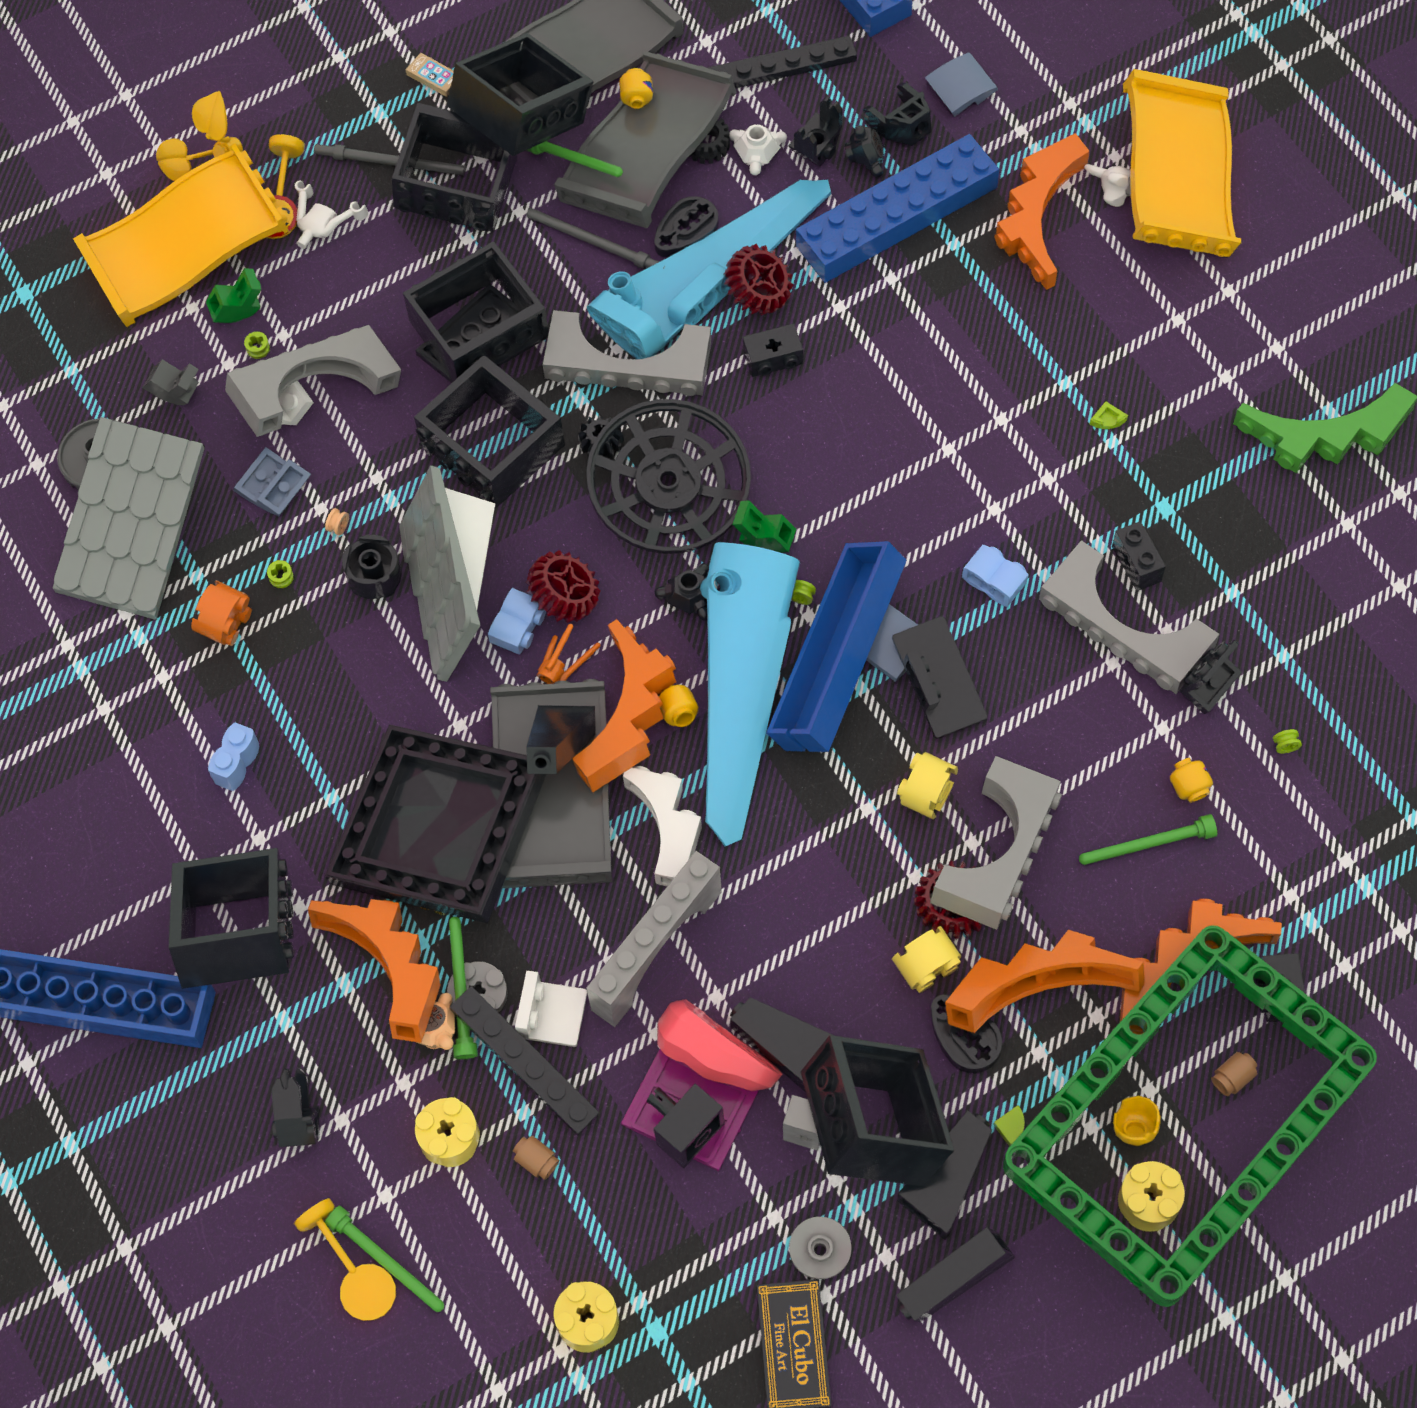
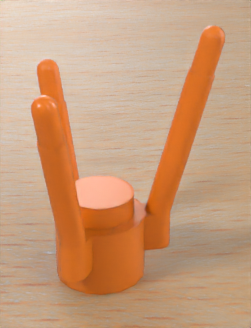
[537,624,601,684]

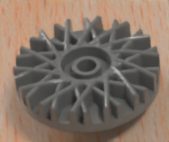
[57,418,116,491]

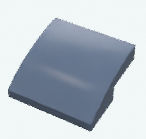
[925,52,998,117]
[233,447,311,516]
[866,604,918,682]

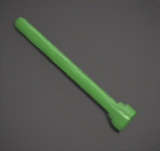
[526,141,623,177]
[1079,814,1217,865]
[449,916,478,1059]
[325,1205,444,1312]

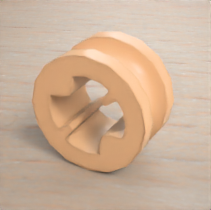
[325,508,349,536]

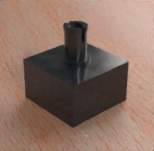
[647,1084,725,1168]

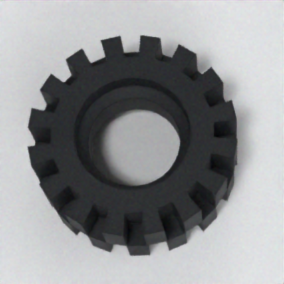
[688,118,730,164]

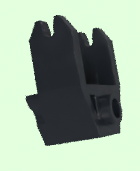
[863,82,932,146]
[788,96,843,167]
[271,1067,320,1147]

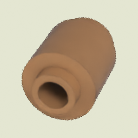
[1212,1052,1257,1096]
[513,1135,560,1180]

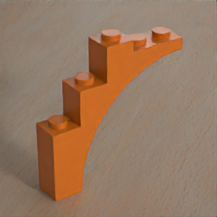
[995,133,1090,290]
[572,619,676,792]
[308,899,441,1043]
[1119,899,1282,1035]
[945,930,1145,1033]

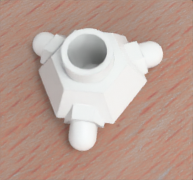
[730,125,787,175]

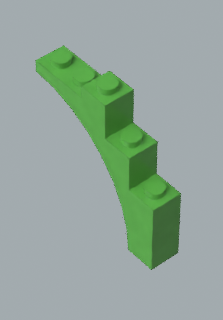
[1233,383,1417,473]

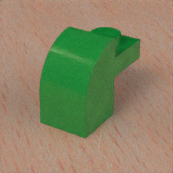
[206,268,261,323]
[732,500,796,553]

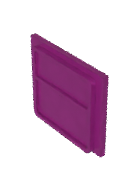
[621,1049,759,1171]

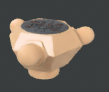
[416,993,455,1050]

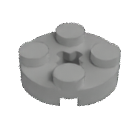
[447,962,508,1012]

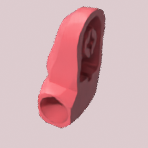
[657,999,783,1091]

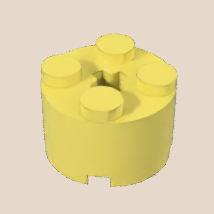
[897,752,958,819]
[892,926,961,993]
[415,1097,480,1167]
[1118,1161,1185,1232]
[554,1282,619,1353]

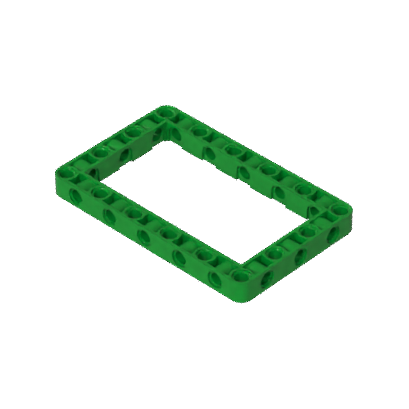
[1003,925,1377,1307]

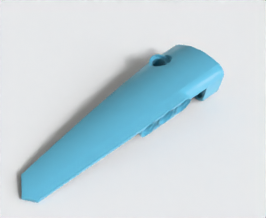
[587,180,831,359]
[700,542,800,847]

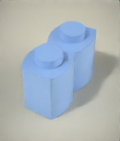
[962,545,1029,607]
[488,588,546,655]
[208,722,259,791]

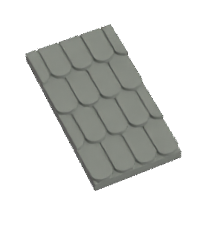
[53,417,204,620]
[399,465,495,682]

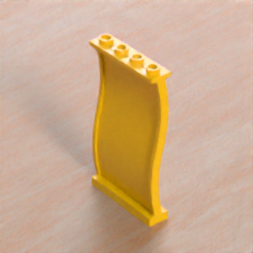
[1123,69,1241,257]
[73,144,289,327]

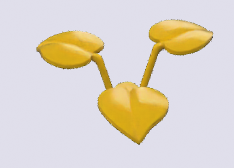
[156,91,243,181]

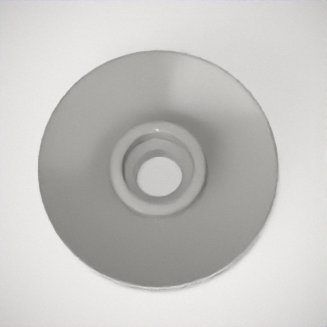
[789,1217,851,1279]

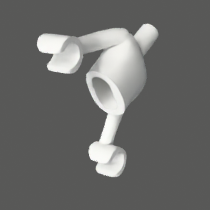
[295,181,368,249]

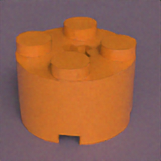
[191,580,252,646]

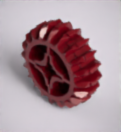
[723,244,794,316]
[526,550,601,624]
[914,860,982,940]

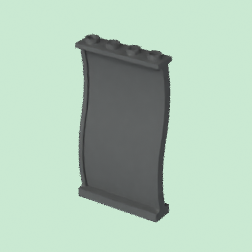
[498,0,684,106]
[554,51,737,228]
[490,679,613,888]

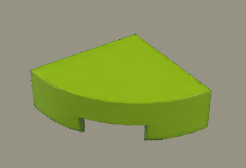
[1089,402,1128,429]
[993,1105,1025,1146]

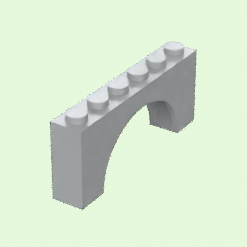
[543,310,712,396]
[225,325,401,437]
[1039,540,1219,694]
[930,756,1062,930]
[587,851,722,1027]

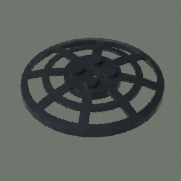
[586,399,751,554]

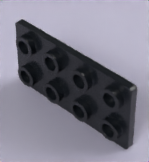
[892,616,987,739]

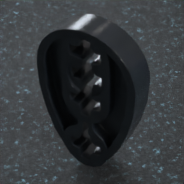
[654,196,719,258]
[930,994,1002,1073]

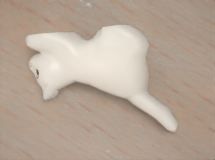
[1084,164,1131,207]

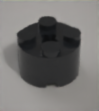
[342,535,402,599]

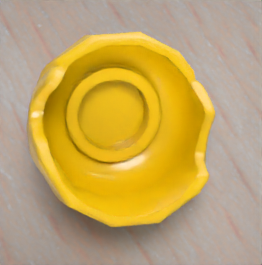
[1113,1096,1160,1146]

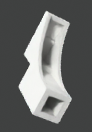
[623,766,702,886]

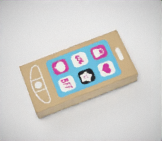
[406,53,453,97]

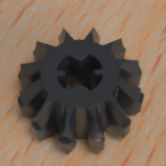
[578,414,624,459]

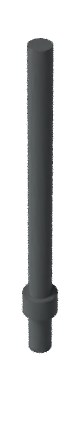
[314,144,466,176]
[527,208,665,269]

